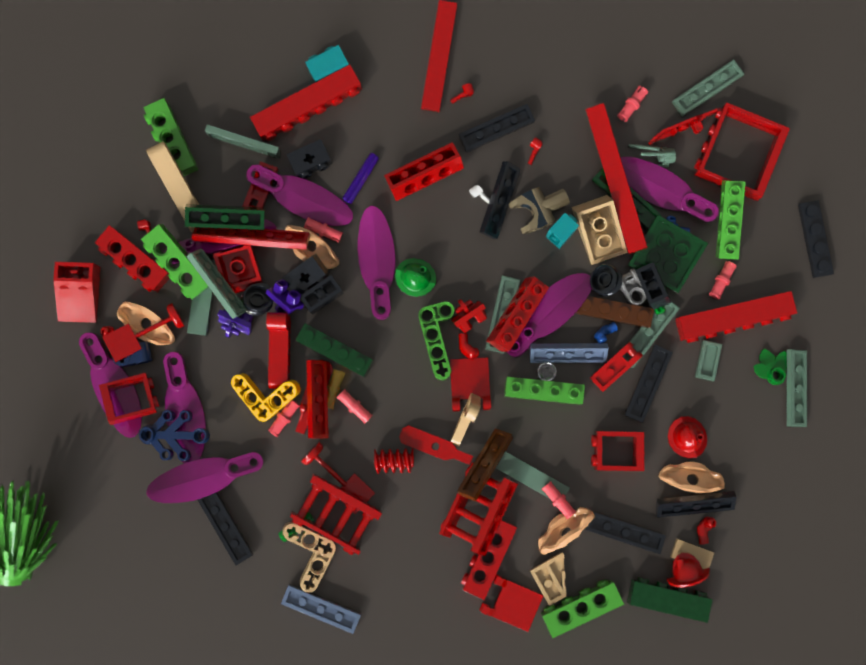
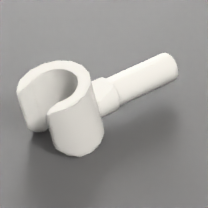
[469,185,490,204]

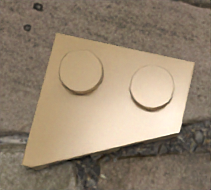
[529,552,566,606]

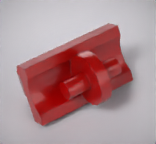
[450,299,487,333]

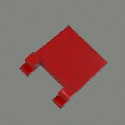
[450,358,491,412]
[479,574,543,632]

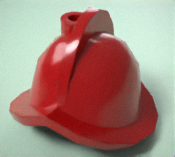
[668,416,707,458]
[667,553,710,587]

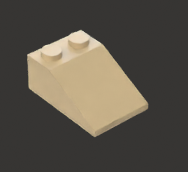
[572,195,628,265]

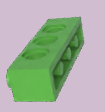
[143,98,199,176]
[715,180,746,259]
[141,224,209,300]
[504,377,585,405]
[541,579,624,638]

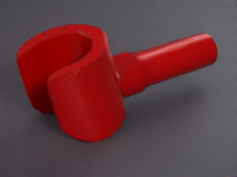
[450,83,474,104]
[527,137,542,165]
[137,220,151,234]

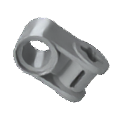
[620,268,646,306]

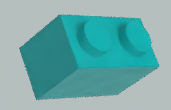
[305,45,349,82]
[545,213,579,249]

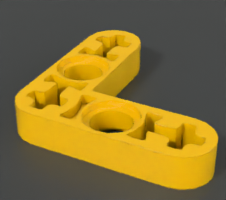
[231,373,301,422]

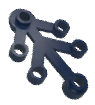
[139,410,210,461]

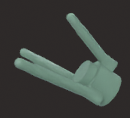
[628,144,676,168]

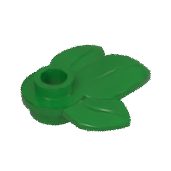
[753,349,787,385]

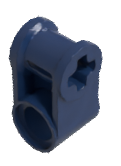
[112,342,153,367]

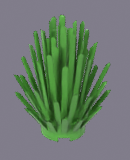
[0,481,59,586]

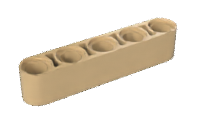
[146,141,199,233]

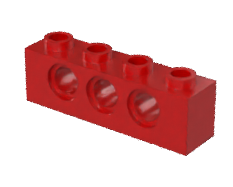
[384,142,464,201]
[95,225,170,293]
[486,276,549,352]
[461,520,517,600]

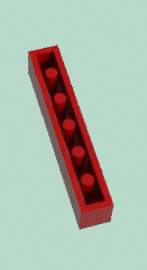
[250,65,362,142]
[675,291,797,343]

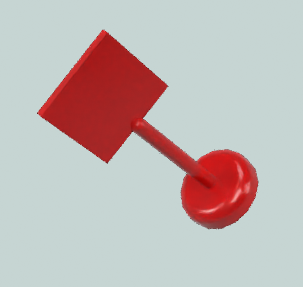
[102,303,185,362]
[301,442,375,514]

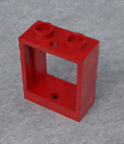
[99,373,159,425]
[591,431,644,471]

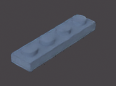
[529,343,608,363]
[281,584,361,634]

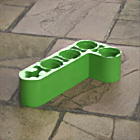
[419,302,454,381]

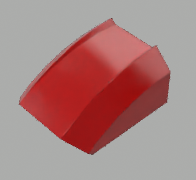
[213,245,262,293]

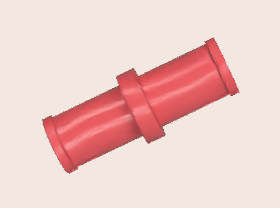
[617,86,648,122]
[304,217,343,243]
[709,261,737,300]
[337,389,373,424]
[268,400,300,437]
[542,481,576,519]

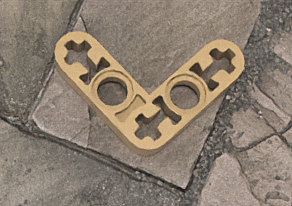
[450,393,481,447]
[282,522,336,593]

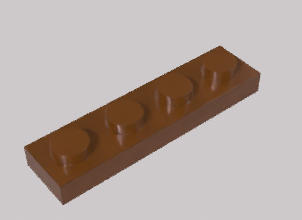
[575,296,654,328]
[457,428,513,502]

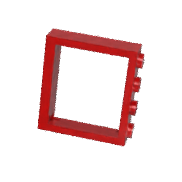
[694,102,790,201]

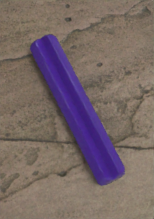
[343,153,379,204]

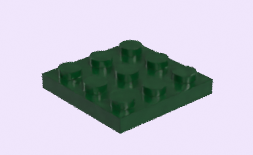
[628,215,708,293]

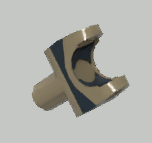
[509,187,570,234]

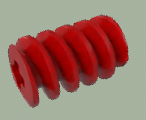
[374,448,414,474]

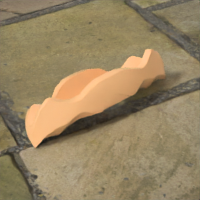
[285,225,340,269]
[117,302,175,345]
[658,462,725,493]
[538,507,596,555]

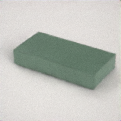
[694,340,723,382]

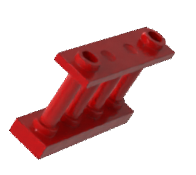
[439,462,518,556]
[290,473,382,555]

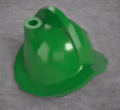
[395,258,436,297]

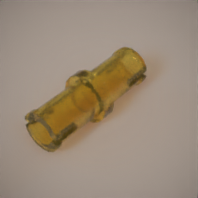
[327,369,345,409]

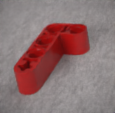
[266,312,291,389]

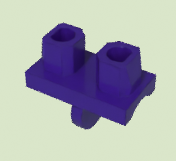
[266,279,304,314]
[217,309,253,338]

